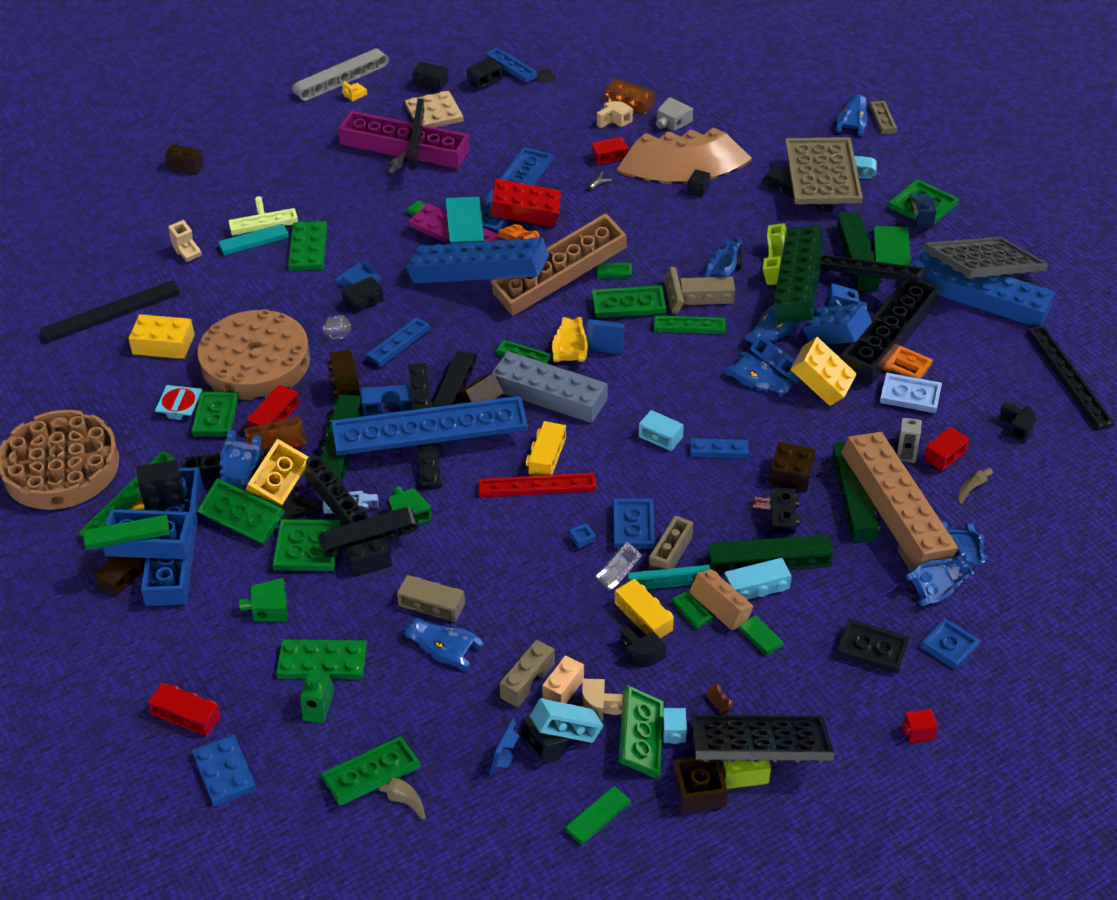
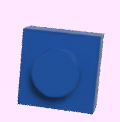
[569,523,596,548]

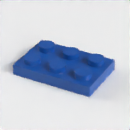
[614,499,655,549]
[192,735,257,807]

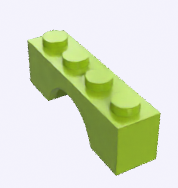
[763,223,787,285]

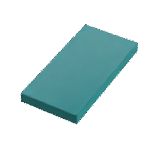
[446,197,484,244]

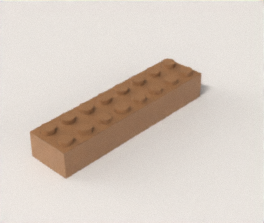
[491,213,627,316]
[841,432,958,568]

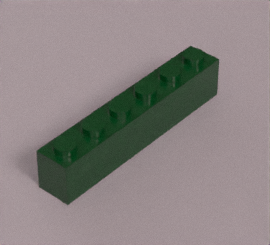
[837,212,882,293]
[319,395,363,485]
[832,442,881,542]
[707,535,833,575]

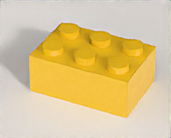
[128,314,195,359]
[790,337,857,406]
[245,439,309,508]

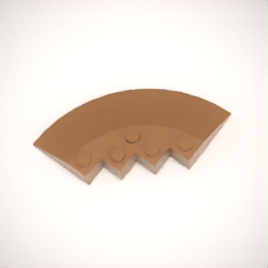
[617,128,752,184]

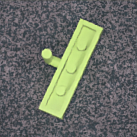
[228,196,298,236]

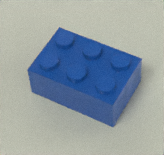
[803,303,872,345]

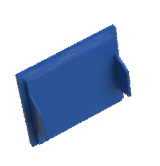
[334,262,383,287]
[490,718,519,776]

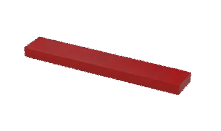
[478,473,596,498]

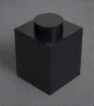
[687,169,711,197]

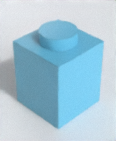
[663,708,687,744]

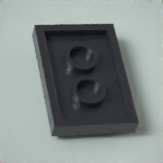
[836,618,910,674]

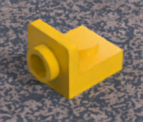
[342,81,367,102]

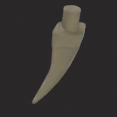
[958,467,993,504]
[379,778,425,820]

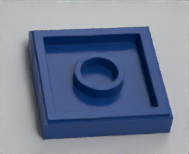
[587,319,625,355]
[920,618,981,670]

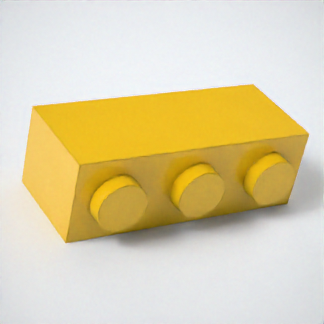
[526,421,566,476]
[615,579,674,638]

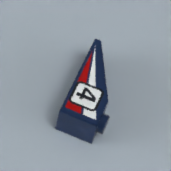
[910,193,936,228]

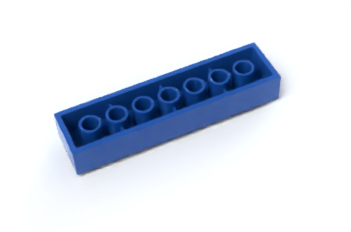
[406,238,549,284]
[910,249,1055,327]
[141,467,203,606]

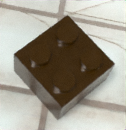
[326,349,360,399]
[769,441,817,492]
[672,757,728,813]

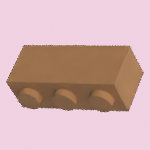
[689,569,754,630]

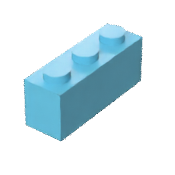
[724,558,791,600]
[530,698,604,743]

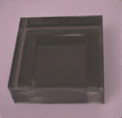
[537,68,556,84]

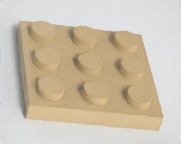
[405,91,463,128]

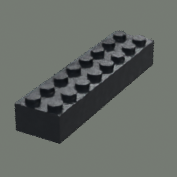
[840,280,940,385]

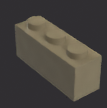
[680,276,735,305]
[649,516,693,571]
[397,575,465,622]

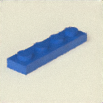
[486,47,538,83]
[366,317,430,367]

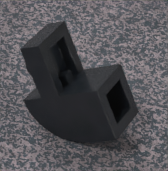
[999,401,1036,444]
[619,626,666,667]

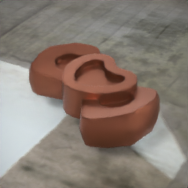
[706,684,733,714]

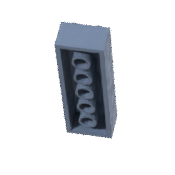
[492,351,608,423]

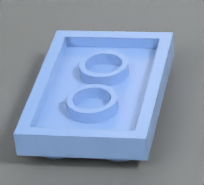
[880,373,942,413]

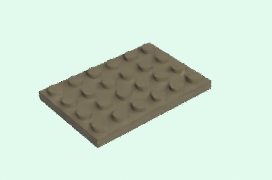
[785,137,863,205]

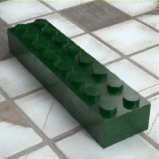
[773,225,824,323]

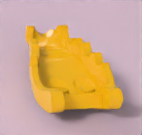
[552,317,588,363]

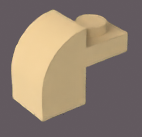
[597,101,633,128]
[168,220,202,262]
[582,679,623,721]

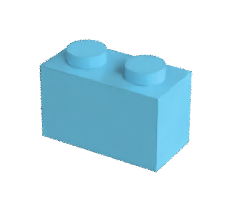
[639,410,684,451]

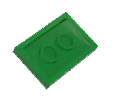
[192,392,239,437]

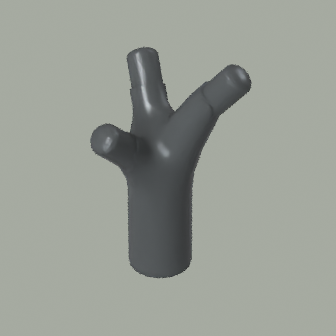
[588,172,612,191]

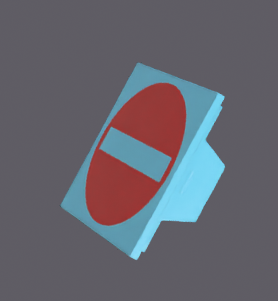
[155,385,202,420]

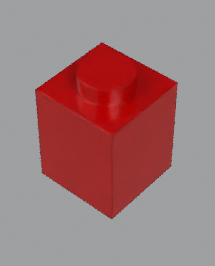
[901,709,938,743]

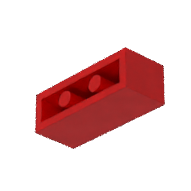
[247,385,300,440]
[148,682,221,737]

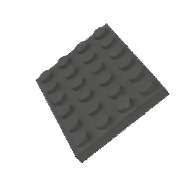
[923,237,1048,279]

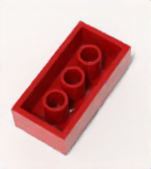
[489,178,561,228]

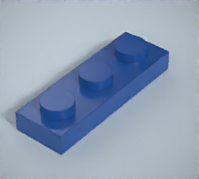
[690,438,749,459]

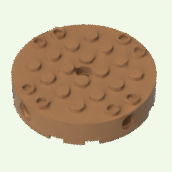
[198,309,310,400]
[0,410,119,510]

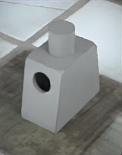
[656,97,693,131]
[897,418,922,463]

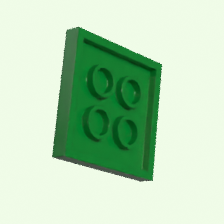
[888,179,959,228]
[273,519,341,571]

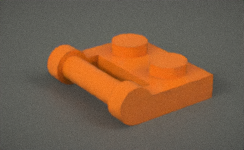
[497,224,539,240]
[884,346,933,379]

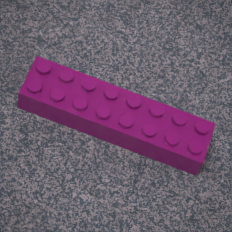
[338,111,470,169]

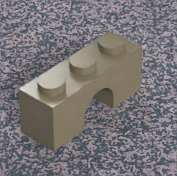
[500,640,555,708]

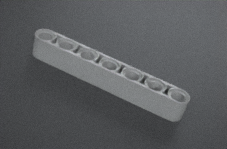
[292,49,389,101]

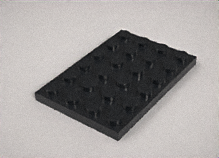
[691,714,834,763]

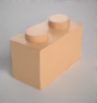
[542,656,584,703]

